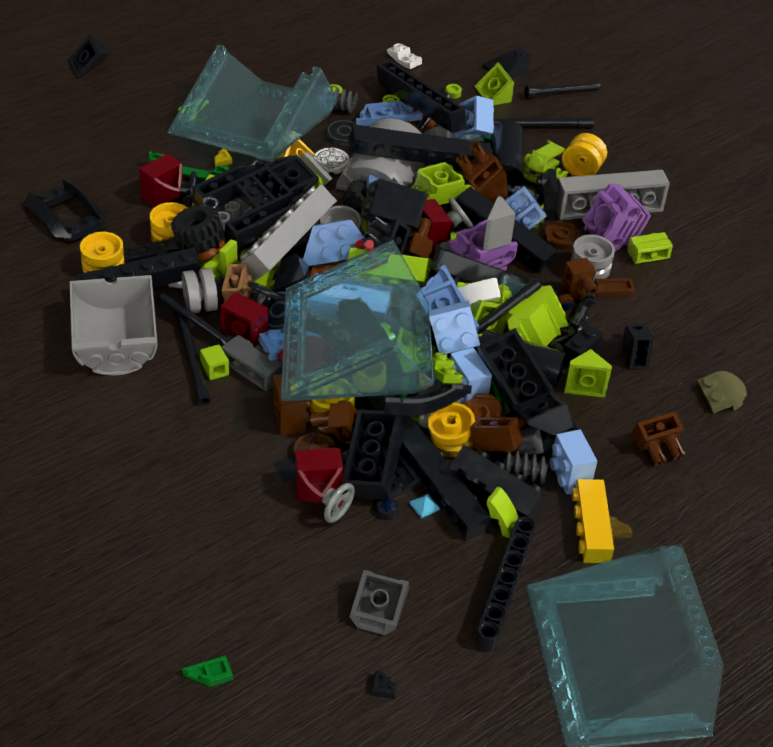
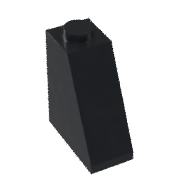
[272,253,315,299]

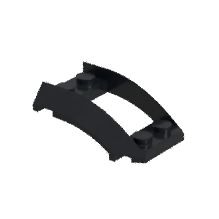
[23,179,105,242]
[377,383,472,416]

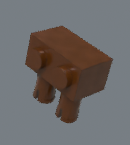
[456,141,503,192]
[403,218,433,258]
[560,258,598,310]
[310,400,358,445]
[631,411,686,466]
[470,415,526,453]

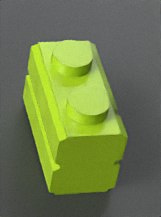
[627,232,673,264]

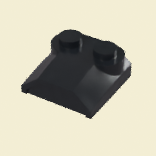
[534,169,558,220]

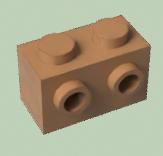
[221,264,254,302]

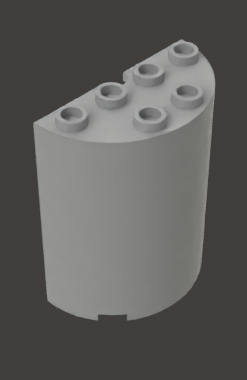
[336,118,426,191]
[70,275,157,375]

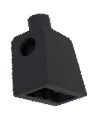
[622,324,654,370]

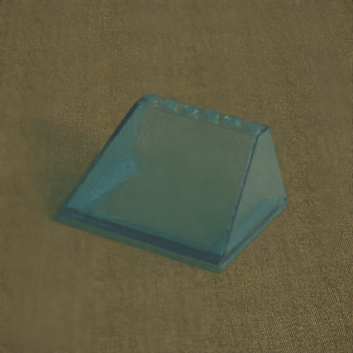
[167,44,338,162]
[281,240,434,401]
[527,544,724,747]

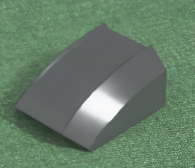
[350,570,410,635]

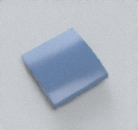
[505,186,547,230]

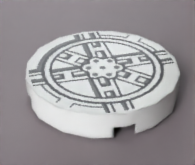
[314,148,349,174]

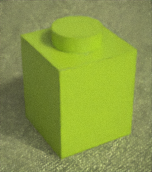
[200,344,229,380]

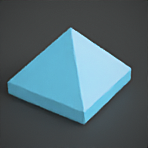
[409,493,440,519]

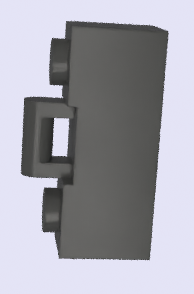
[221,335,284,392]

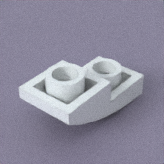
[387,43,422,69]
[458,278,501,305]

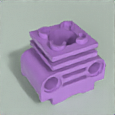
[582,184,651,251]
[447,220,518,283]

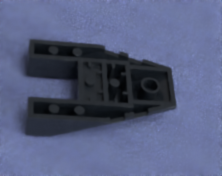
[192,155,319,249]

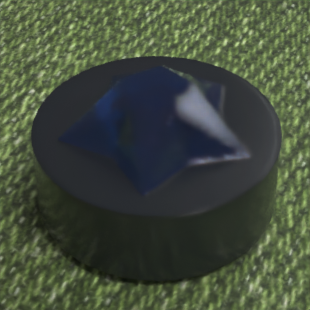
[377,498,399,520]

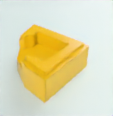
[214,149,232,167]

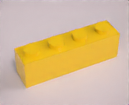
[572,479,614,564]

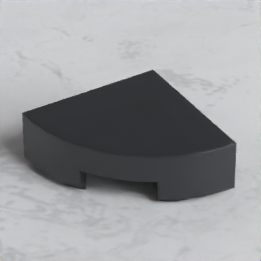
[371,670,396,699]

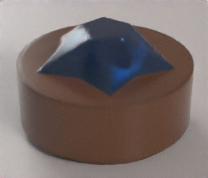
[558,294,575,313]

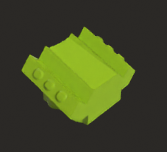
[411,162,474,205]
[506,285,569,347]

